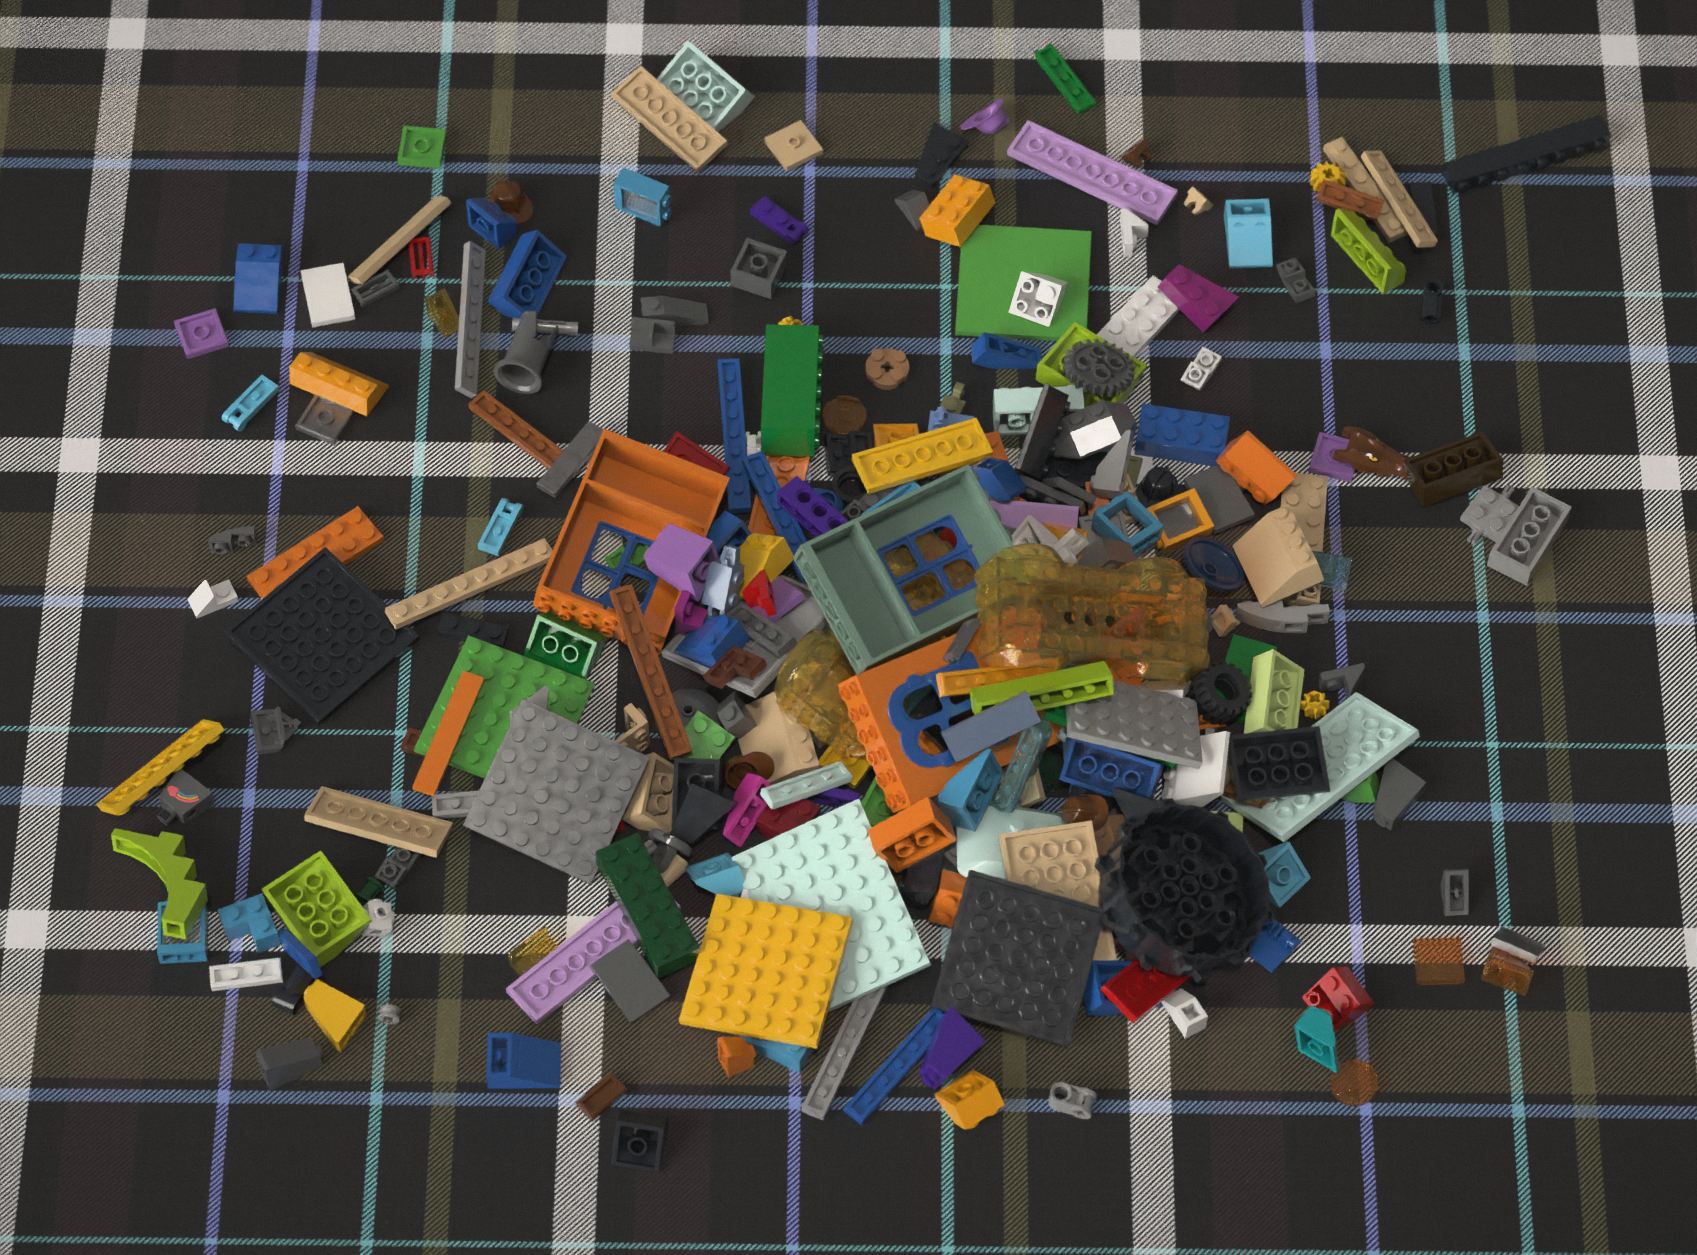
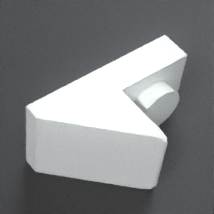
[1120,208,1149,256]
[188,580,238,618]

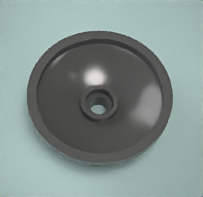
[654,688,723,740]

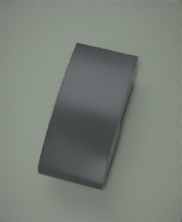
[1276,258,1315,303]
[208,526,257,555]
[374,847,422,889]

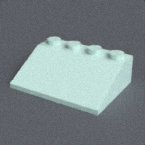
[657,41,755,132]

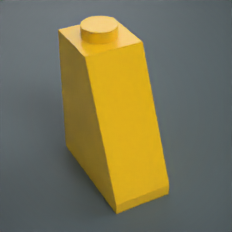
[303,979,367,1053]

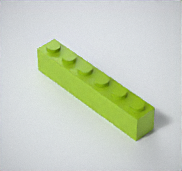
[970,661,1114,715]

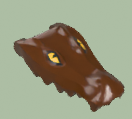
[1333,426,1410,482]

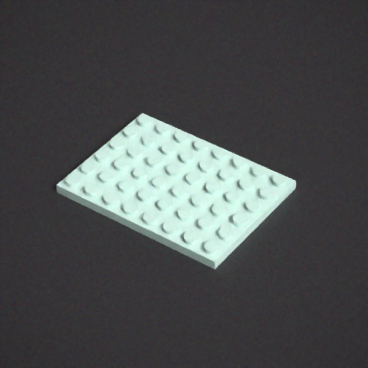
[731,799,931,1012]

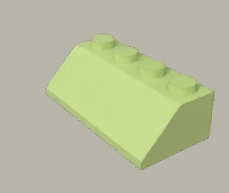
[1244,649,1304,734]

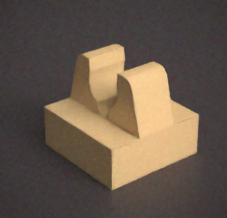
[1184,187,1214,216]
[1211,604,1240,637]

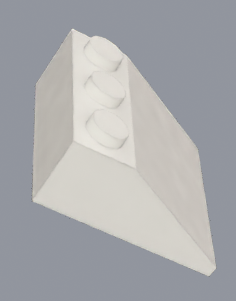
[1161,731,1230,807]

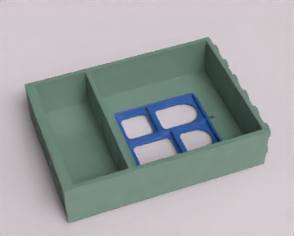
[793,464,1035,675]

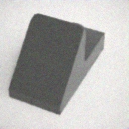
[1318,663,1365,698]

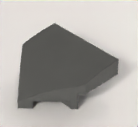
[250,706,301,755]

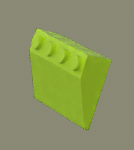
[1036,322,1147,408]
[262,850,372,967]

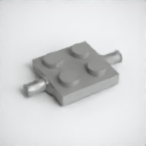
[1460,485,1519,545]

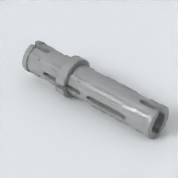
[512,317,579,336]

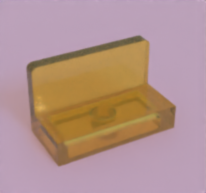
[508,926,559,977]

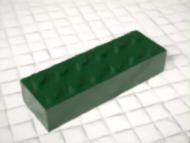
[595,833,700,979]

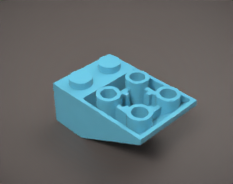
[1224,199,1273,268]

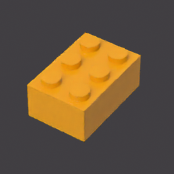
[920,174,995,247]

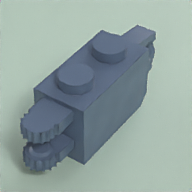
[701,544,745,618]

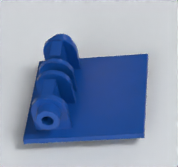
[1248,919,1302,973]

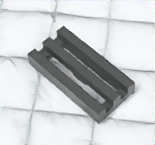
[351,270,400,308]
[943,618,981,664]

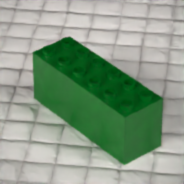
[761,324,823,457]

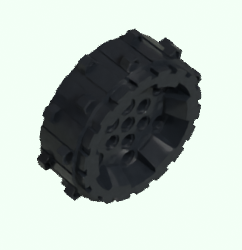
[1094,798,1274,983]

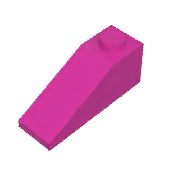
[723,773,772,847]

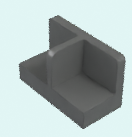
[629,317,676,354]

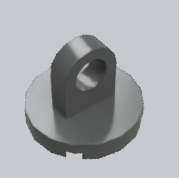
[648,828,693,874]

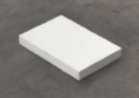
[301,263,355,328]

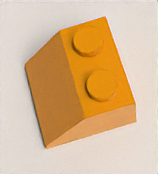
[934,1070,1005,1130]

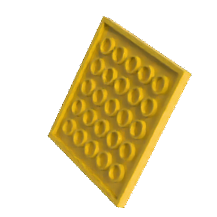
[679,894,853,1049]

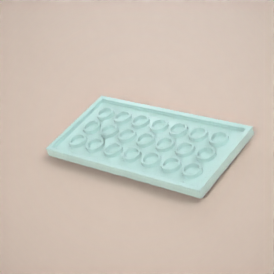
[1221,692,1420,842]

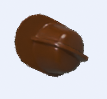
[490,179,533,224]
[1058,794,1109,831]

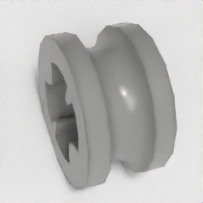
[378,1005,401,1024]

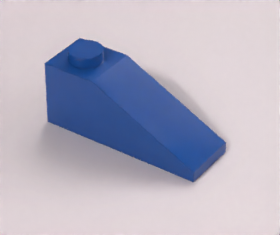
[971,332,1042,369]

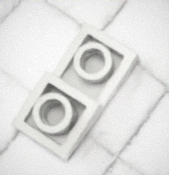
[1180,347,1222,391]

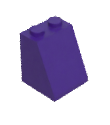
[918,1006,985,1090]

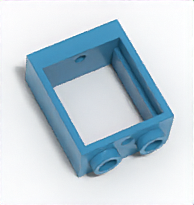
[1092,491,1164,556]

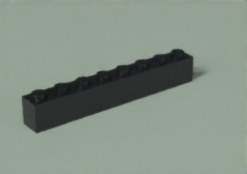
[1442,115,1611,194]

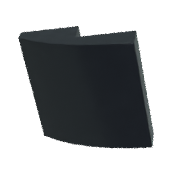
[824,430,873,476]

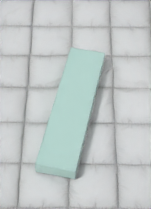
[760,761,853,810]

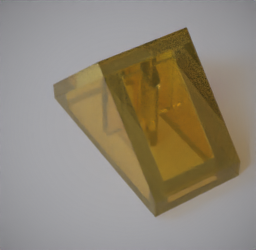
[425,288,459,337]

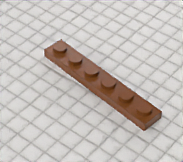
[468,390,581,473]

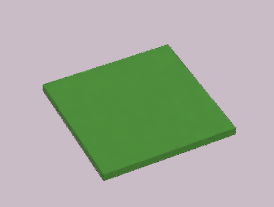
[955,225,1091,341]

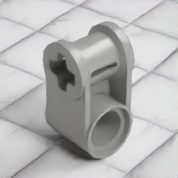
[1048,1082,1097,1119]

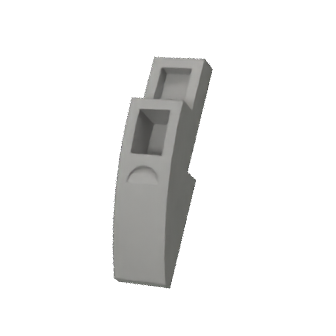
[1235,600,1330,633]

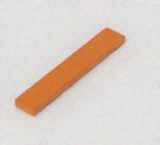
[413,671,484,797]

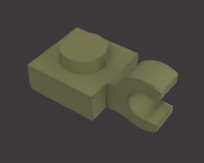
[940,382,966,415]

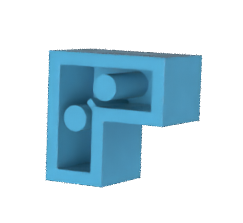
[218,893,281,953]

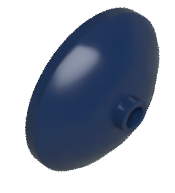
[1183,537,1244,592]

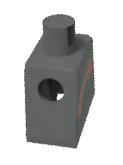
[157,769,215,826]

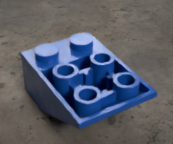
[486,1033,561,1089]

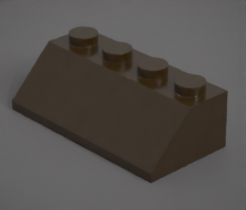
[1403,432,1503,507]

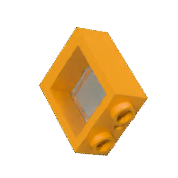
[1146,488,1214,554]

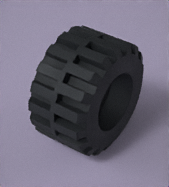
[1189,661,1252,725]

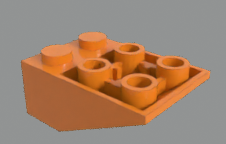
[928,869,967,927]

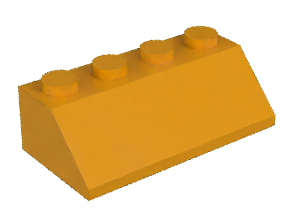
[289,352,389,416]

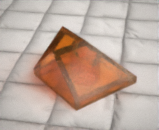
[1481,946,1534,996]

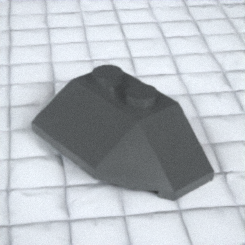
[1053,400,1136,459]

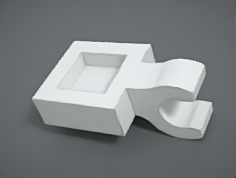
[745,431,761,456]

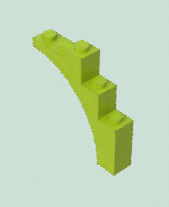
[111,828,208,940]

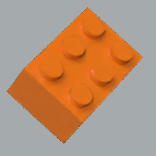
[868,797,957,873]

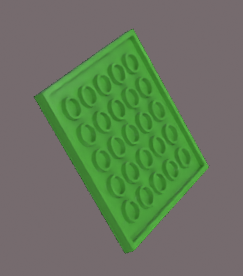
[414,635,595,779]

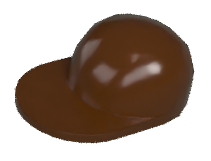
[725,752,775,789]

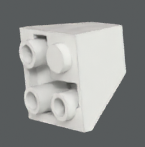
[1009,271,1068,327]

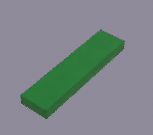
[1034,44,1096,115]

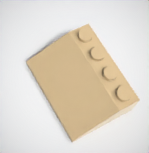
[1232,504,1324,607]
[737,687,819,785]

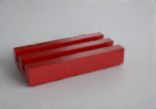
[409,237,434,279]

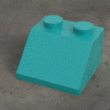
[1294,1005,1340,1073]

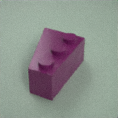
[1157,265,1239,333]

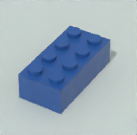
[1134,404,1230,466]
[1059,738,1164,798]

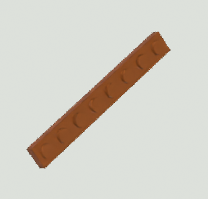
[609,584,692,760]

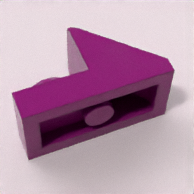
[675,590,708,634]

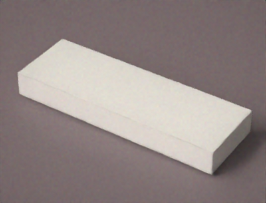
[209,958,283,991]

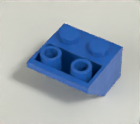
[970,457,1026,502]

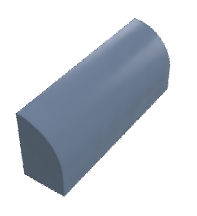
[941,691,1041,762]

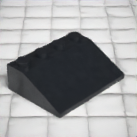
[1227,726,1330,802]

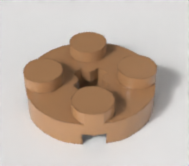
[865,348,909,390]

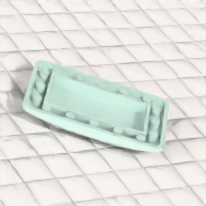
[956,804,1066,880]

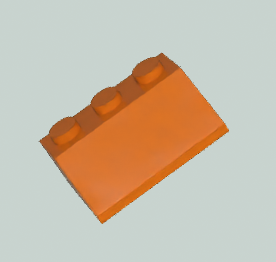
[1215,431,1297,505]

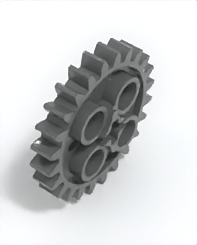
[1063,339,1135,397]

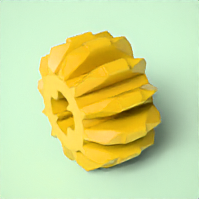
[1310,161,1347,192]

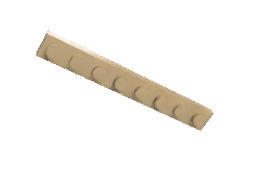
[385,538,553,629]

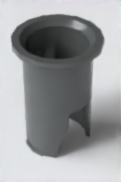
[494,310,559,394]

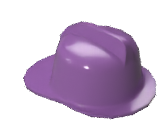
[960,99,1009,134]

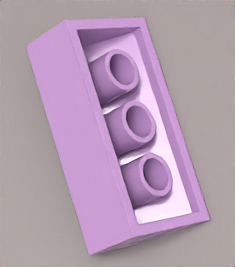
[989,498,1079,529]

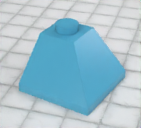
[1258,842,1311,908]
[686,853,744,897]

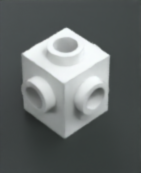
[362,899,394,937]

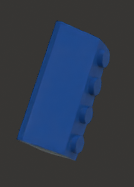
[487,230,567,318]

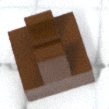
[1122,139,1151,168]

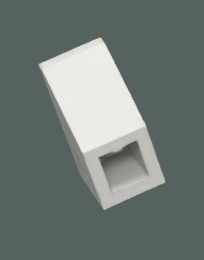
[1161,989,1208,1039]

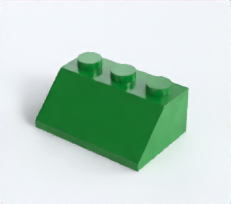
[523,612,607,679]

